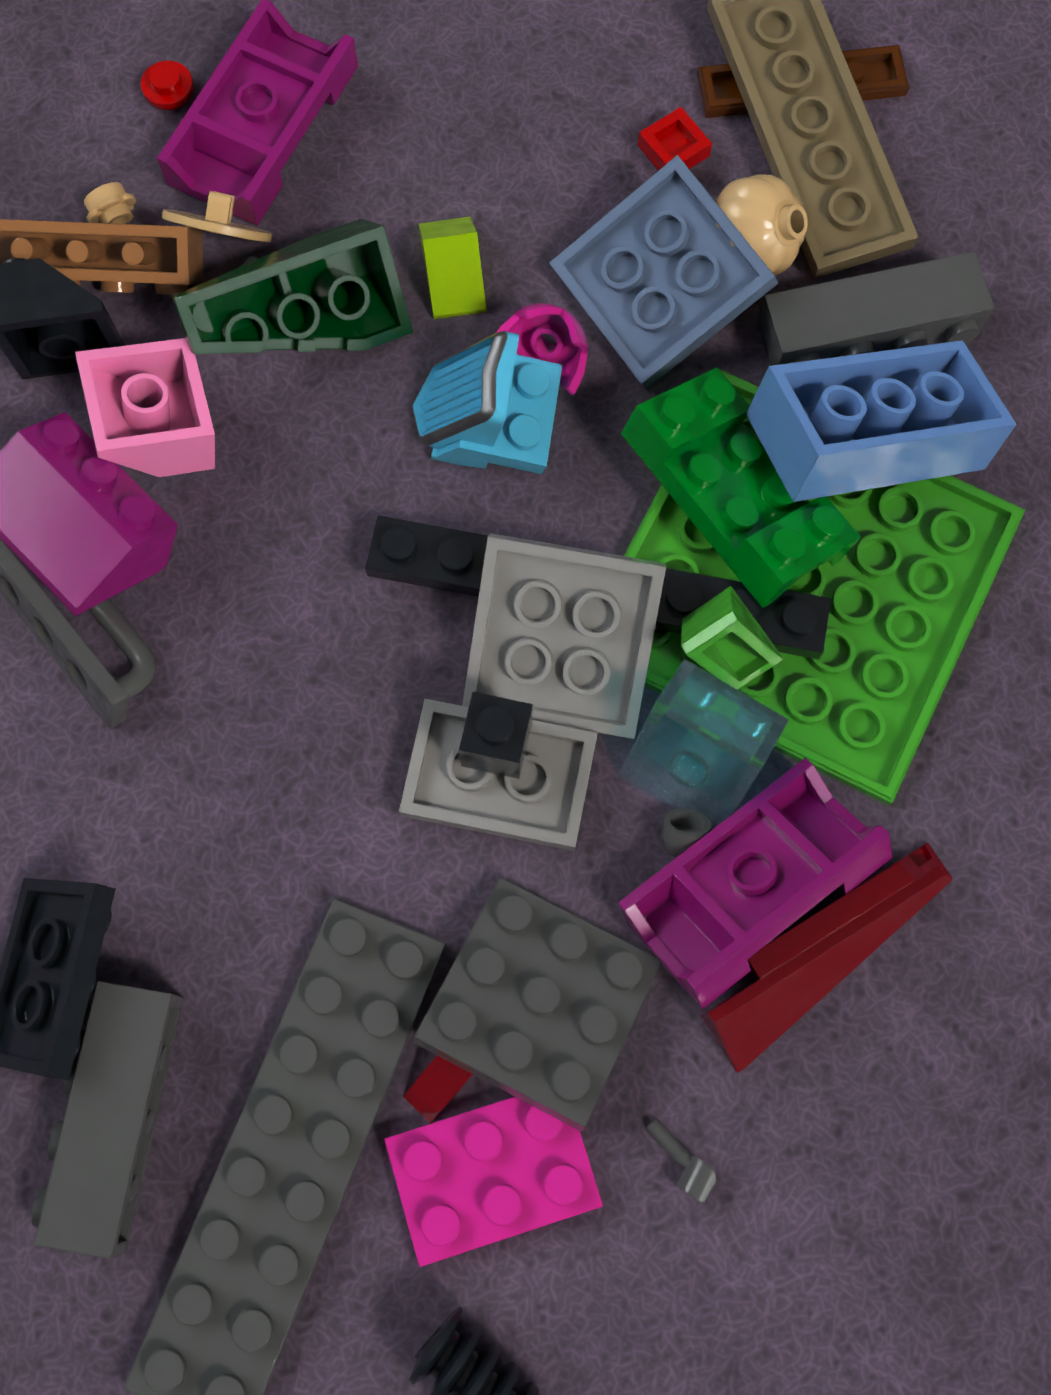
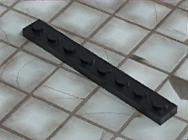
[365,515,831,660]

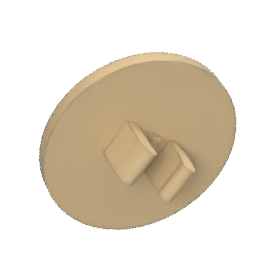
[162,191,272,242]

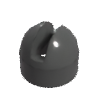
[662,808,712,857]

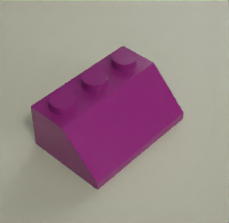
[0,412,178,616]

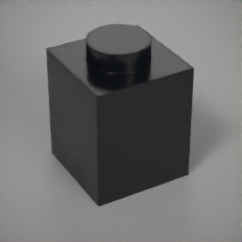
[459,691,533,779]

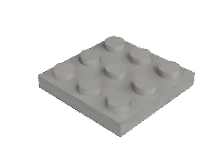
[462,533,666,739]

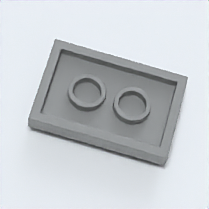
[399,699,598,851]

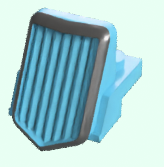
[412,331,562,474]

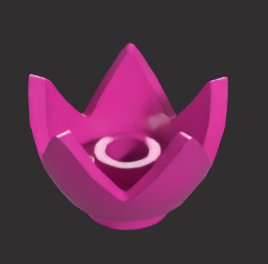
[496,303,588,396]

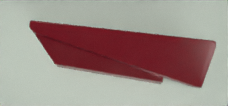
[701,843,952,1073]

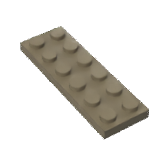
[707,0,919,279]

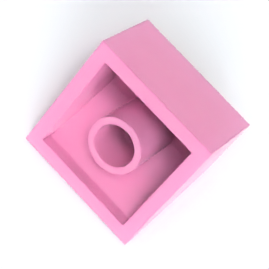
[75,338,215,477]

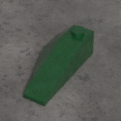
[172,219,413,354]

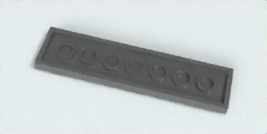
[123,899,446,1395]

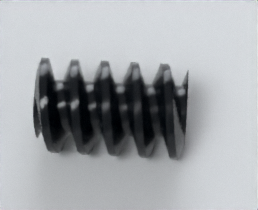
[408,1306,539,1395]

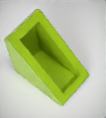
[418,216,487,319]

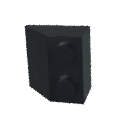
[0,258,125,380]

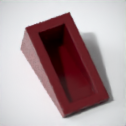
[403,1056,473,1124]

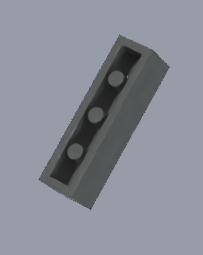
[757,251,995,366]
[31,981,184,1259]

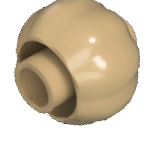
[716,174,808,275]

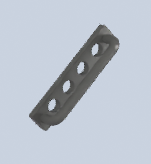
[0,539,156,729]

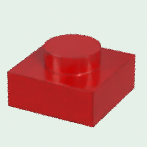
[637,107,712,171]

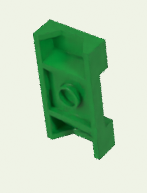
[621,367,861,608]

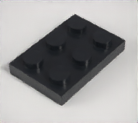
[0,878,116,1080]

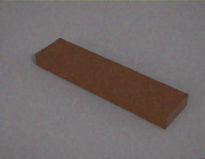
[697,45,909,118]

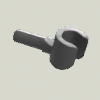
[646,1118,716,1203]

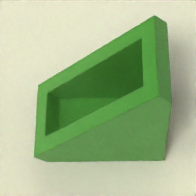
[681,586,783,691]

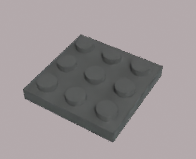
[413,877,661,1132]

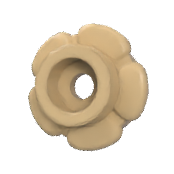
[84,182,136,224]

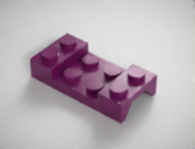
[156,0,358,226]
[618,758,893,1009]

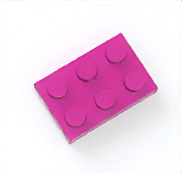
[384,1097,603,1267]

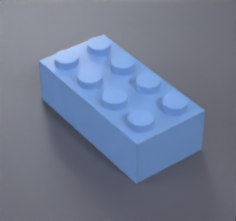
[746,340,1017,502]

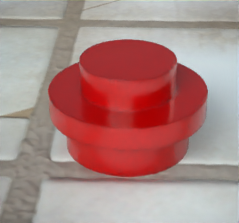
[141,60,194,110]

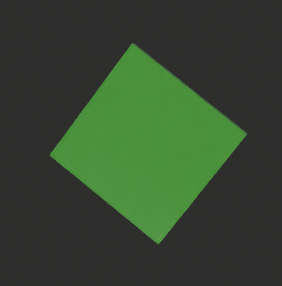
[624,370,1025,806]

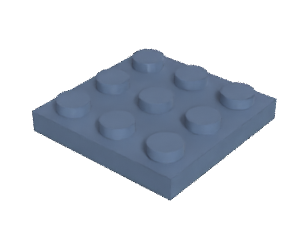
[549,155,778,389]

